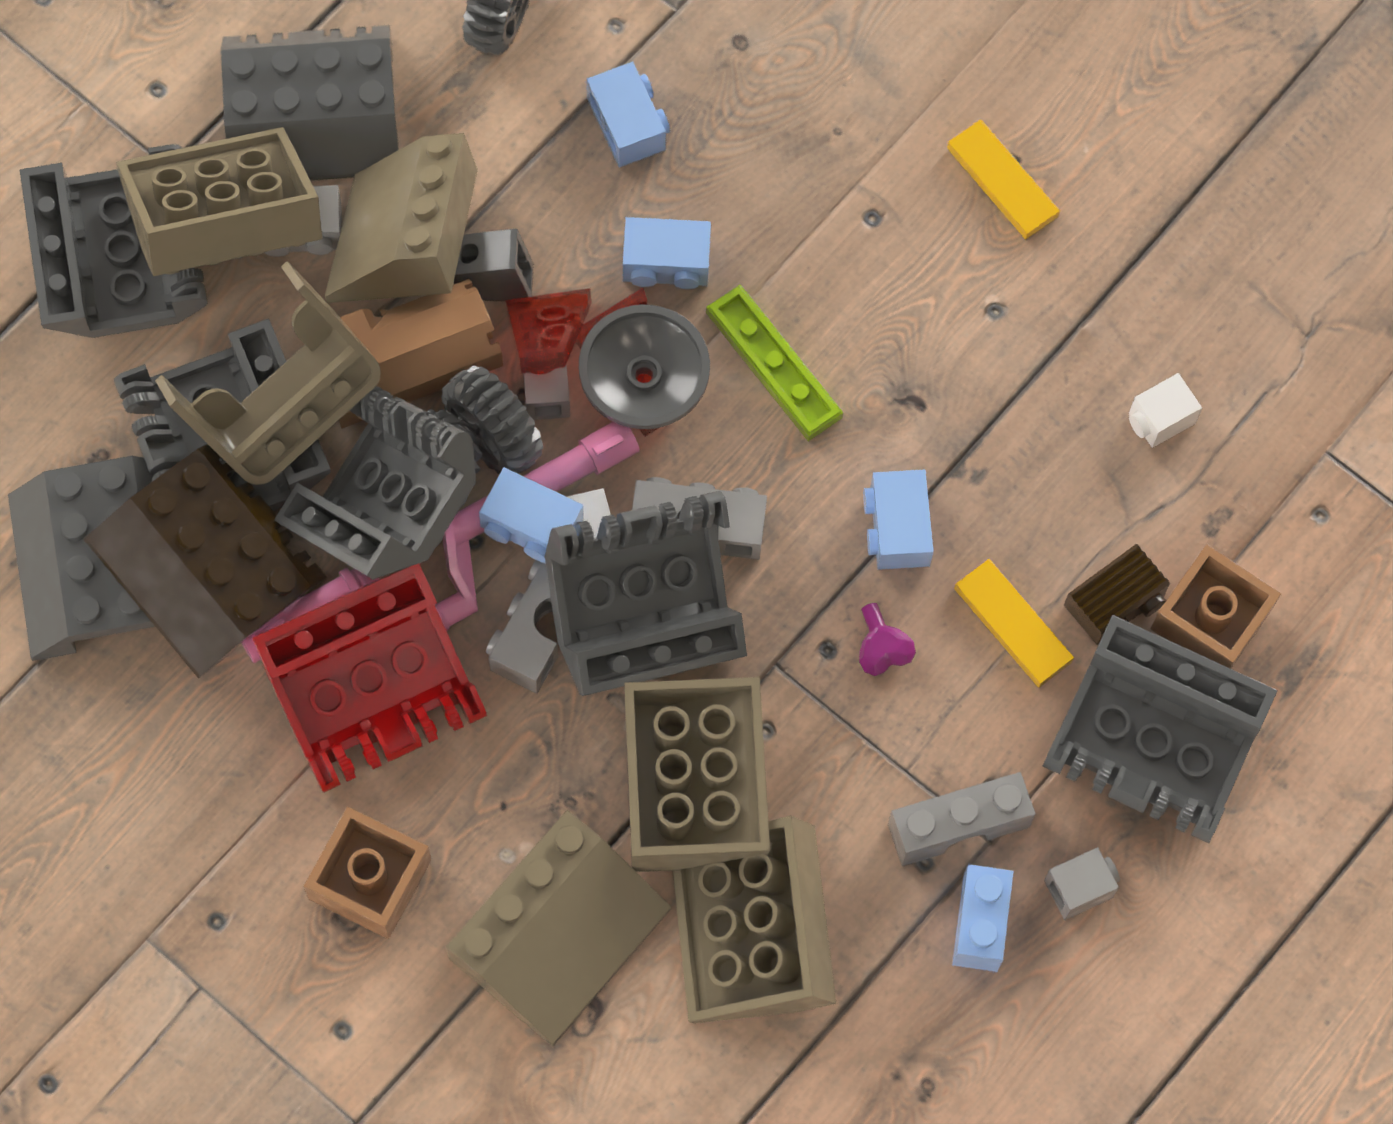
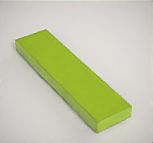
[706,284,843,441]

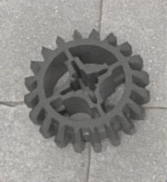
[462,0,530,55]
[442,365,543,475]

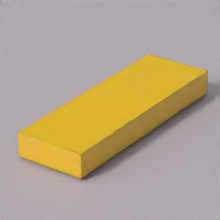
[947,119,1060,240]
[954,559,1074,688]

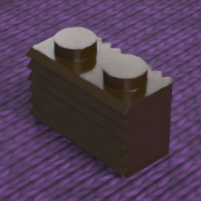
[1064,544,1170,645]

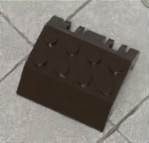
[84,444,327,679]

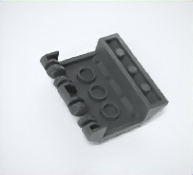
[221,25,399,181]
[19,144,208,338]
[114,318,331,511]
[274,386,476,579]
[8,456,155,661]
[545,491,747,696]
[1042,615,1278,844]

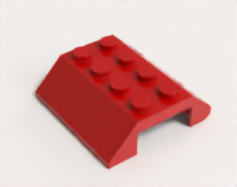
[252,563,487,793]

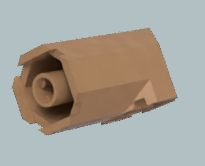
[338,279,503,429]

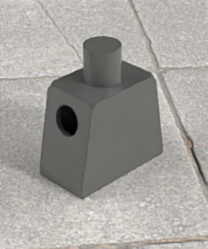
[453,229,534,302]

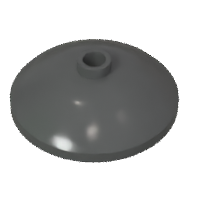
[579,305,710,429]

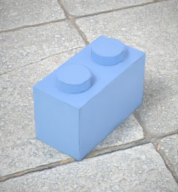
[586,62,670,168]
[623,217,711,289]
[479,467,584,563]
[863,469,934,570]
[952,864,1013,972]

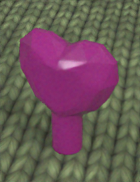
[859,603,916,676]

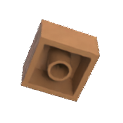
[1150,544,1281,669]
[303,806,432,939]

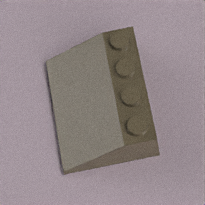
[116,127,322,276]
[325,133,478,303]
[624,677,770,872]
[446,810,671,1046]
[673,816,836,1023]

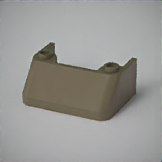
[155,261,381,485]

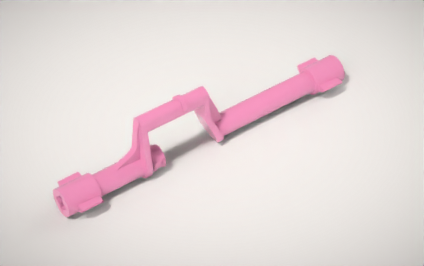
[242,422,640,664]

